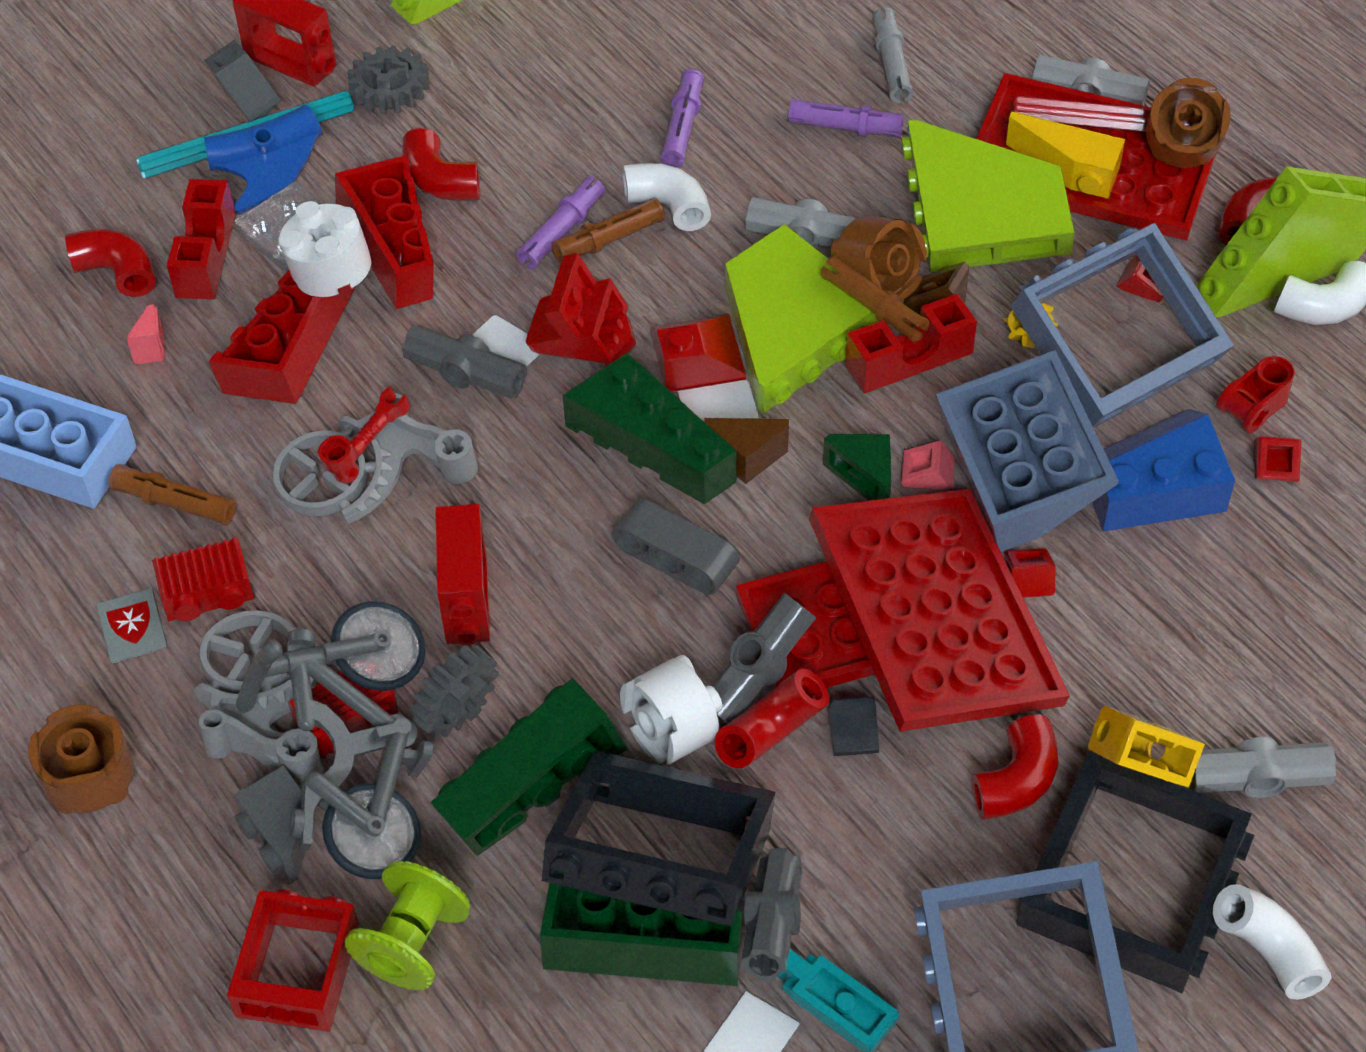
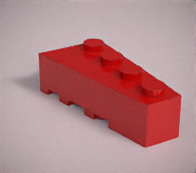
[335,155,434,309]
[208,270,356,404]

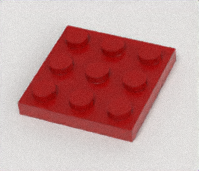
[736,561,875,689]

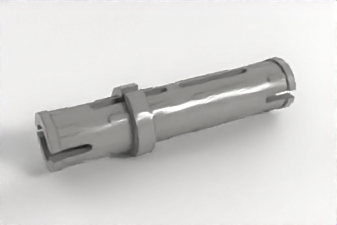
[872,7,914,103]

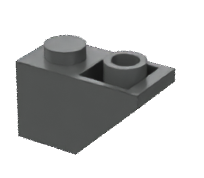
[204,40,281,122]
[234,765,314,884]

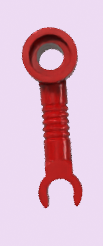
[318,386,410,483]

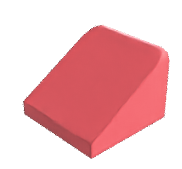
[127,304,166,364]
[901,440,955,490]

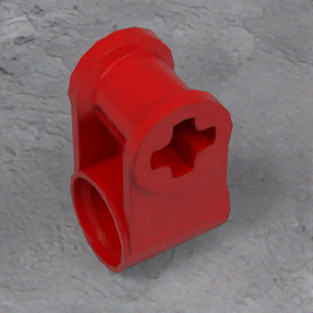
[1216,356,1295,433]

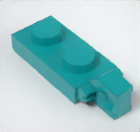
[777,949,900,1052]

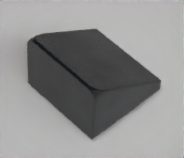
[828,697,879,756]

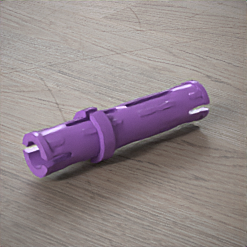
[660,69,704,167]
[788,99,904,138]
[516,176,605,269]

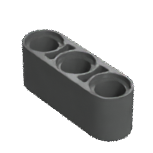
[611,499,740,595]

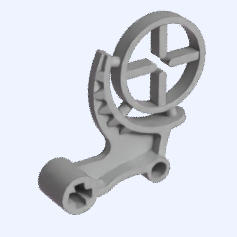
[273,393,478,525]
[194,610,322,789]

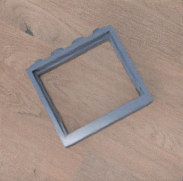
[1010,223,1234,428]
[914,861,1139,1052]

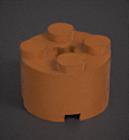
[1146,78,1231,168]
[831,216,927,299]
[28,704,134,814]

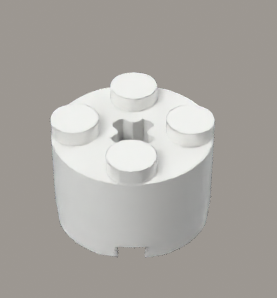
[278,201,371,297]
[620,655,723,765]

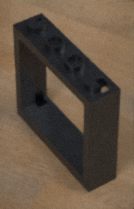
[541,751,776,926]
[1017,751,1255,994]

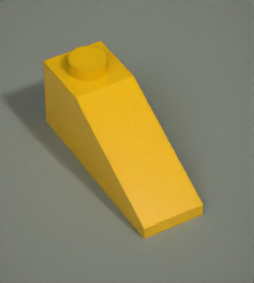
[1006,112,1125,199]

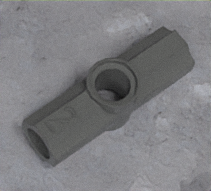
[402,325,527,399]
[712,593,816,723]
[741,848,803,981]

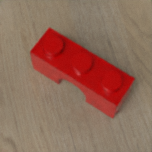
[167,179,236,300]
[845,294,977,394]

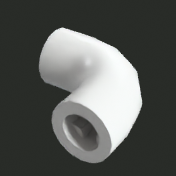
[622,163,711,231]
[1274,261,1366,325]
[1213,884,1331,1000]

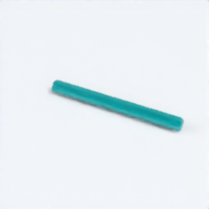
[136,91,354,178]

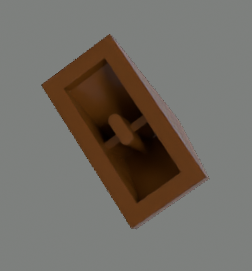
[903,261,969,315]
[704,418,789,484]

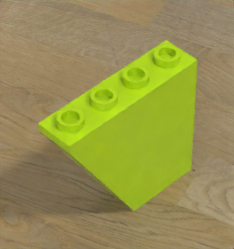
[901,120,1074,273]
[1196,166,1366,318]
[725,224,879,413]

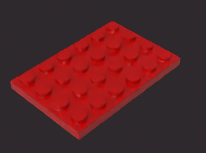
[976,73,1217,241]
[809,489,1070,732]

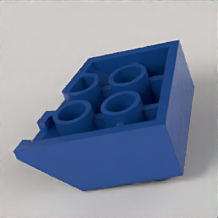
[1092,409,1235,531]

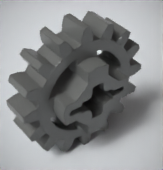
[347,46,429,114]
[410,645,499,739]

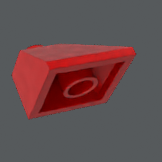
[650,314,746,392]

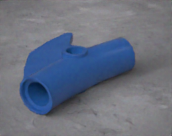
[204,105,322,214]

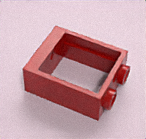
[232,0,336,87]
[435,504,490,645]
[227,889,359,1032]

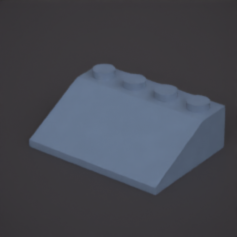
[936,350,1119,552]

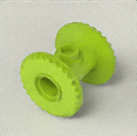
[345,861,471,991]

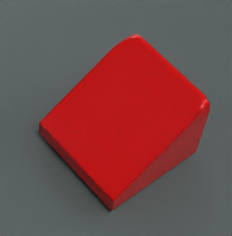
[1116,256,1164,303]
[1254,436,1302,482]
[1004,548,1056,598]

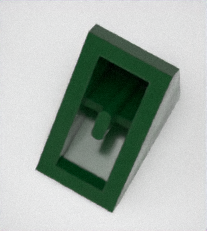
[823,434,892,501]

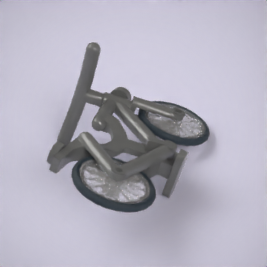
[236,601,433,879]

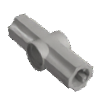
[1032,55,1150,106]
[745,197,857,248]
[1189,737,1336,799]

